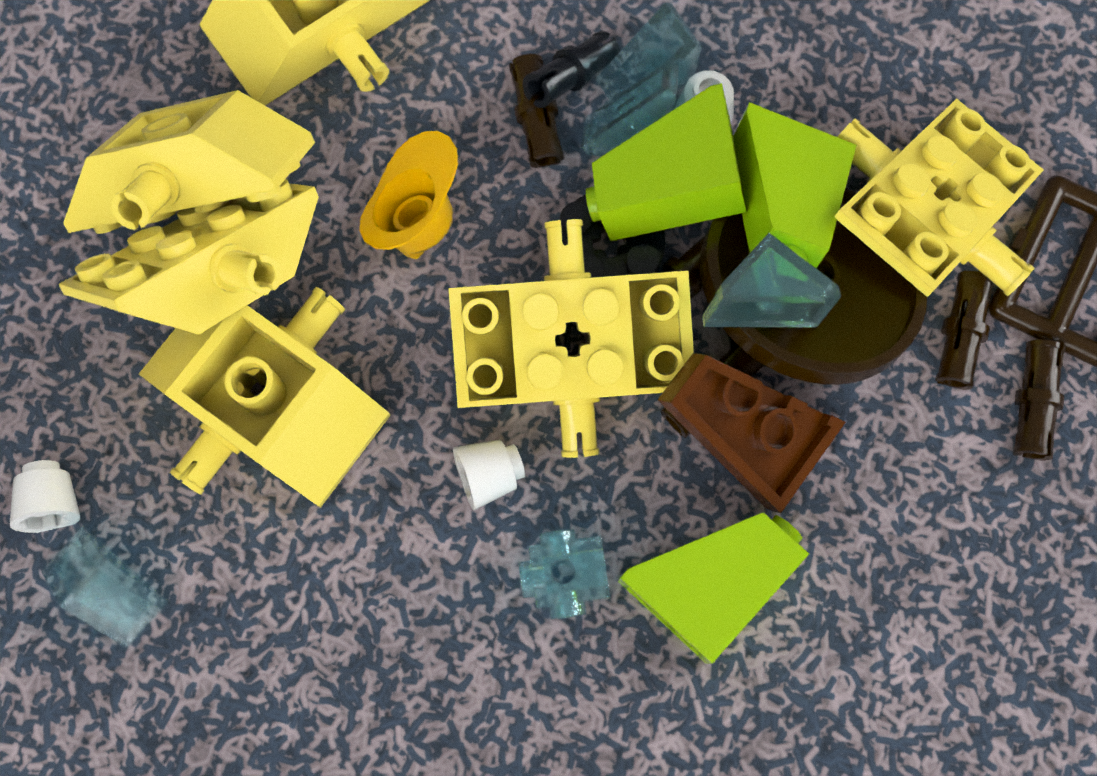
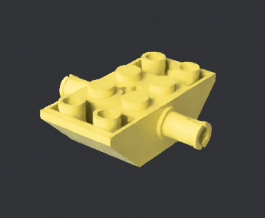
[199,0,429,106]
[63,90,315,234]
[834,99,1044,297]
[59,179,319,335]
[448,219,694,458]
[139,287,391,508]

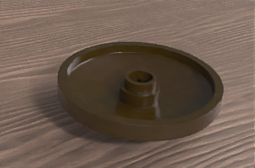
[700,188,927,385]

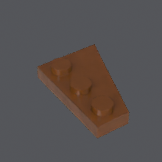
[658,353,846,513]

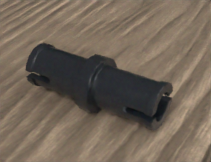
[522,30,620,108]

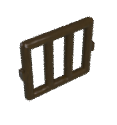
[988,175,1097,368]

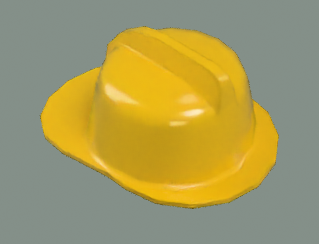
[359,131,458,259]

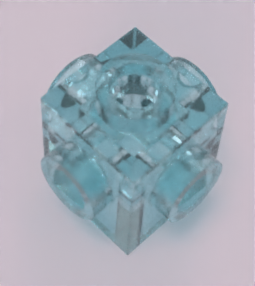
[518,529,610,620]

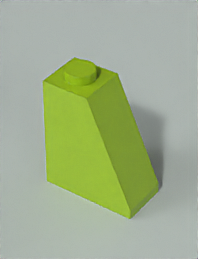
[586,83,746,241]
[733,102,857,282]
[618,512,809,664]

